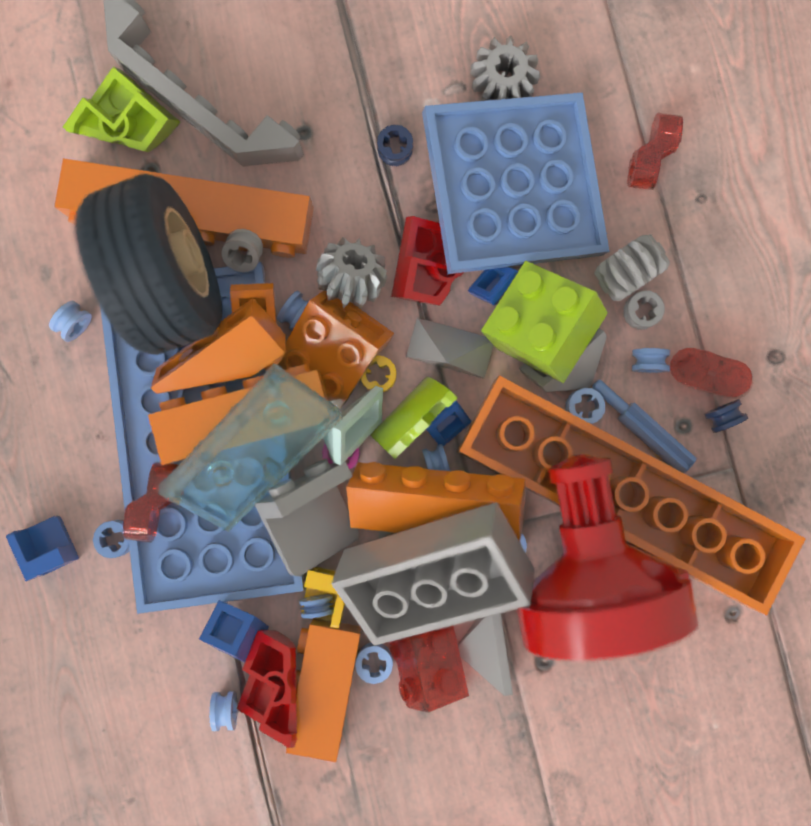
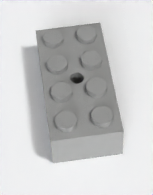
[331,502,534,646]

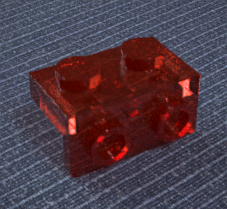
[389,625,469,713]

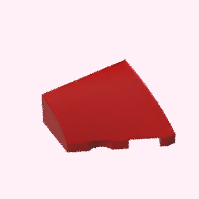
[236,630,297,748]

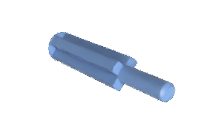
[592,380,697,473]

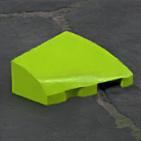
[63,67,180,152]
[370,376,458,459]

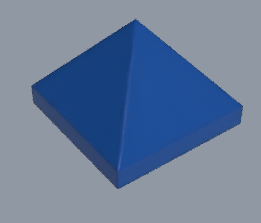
[468,267,518,305]
[426,400,472,447]

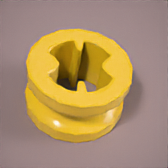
[361,355,397,393]

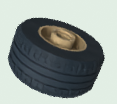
[75,173,222,355]

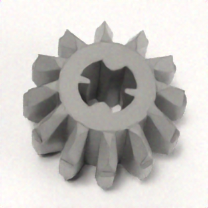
[470,35,540,101]
[594,235,670,301]
[316,237,387,309]

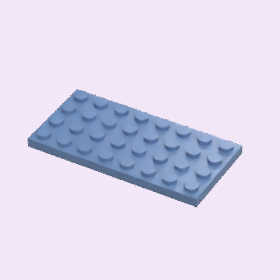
[100,262,305,614]

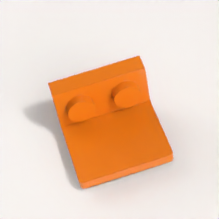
[277,290,395,409]

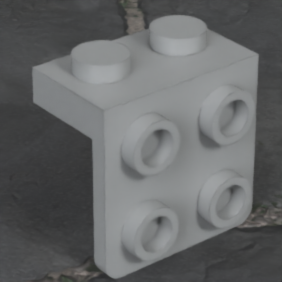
[255,459,359,576]

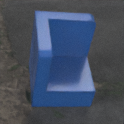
[6,516,80,581]
[199,600,269,662]

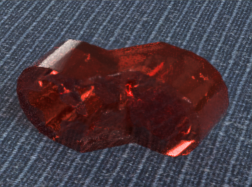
[627,112,683,190]
[670,348,754,399]
[123,462,183,543]

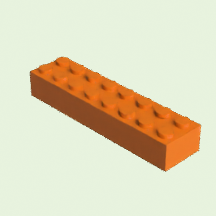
[456,375,806,616]

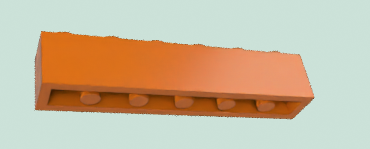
[54,158,314,258]

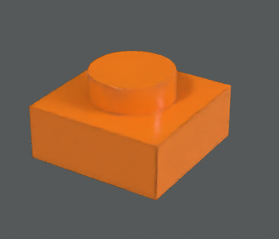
[230,283,277,324]

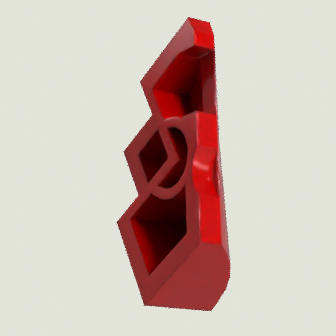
[391,216,464,306]

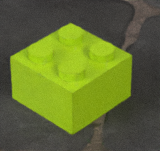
[481,260,608,384]

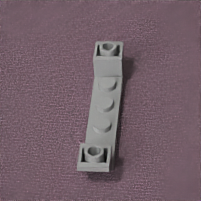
[103,0,304,166]

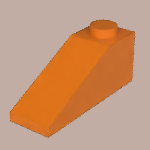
[151,298,286,394]

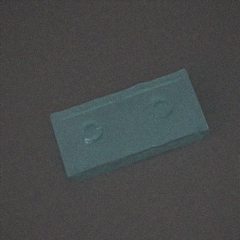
[158,364,342,532]

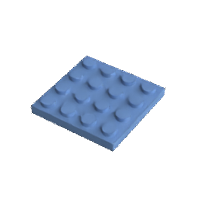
[422,93,610,274]

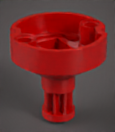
[517,454,699,661]

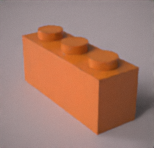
[286,618,362,762]

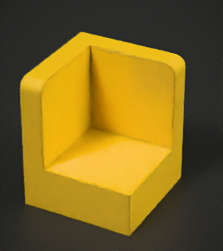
[301,566,345,629]

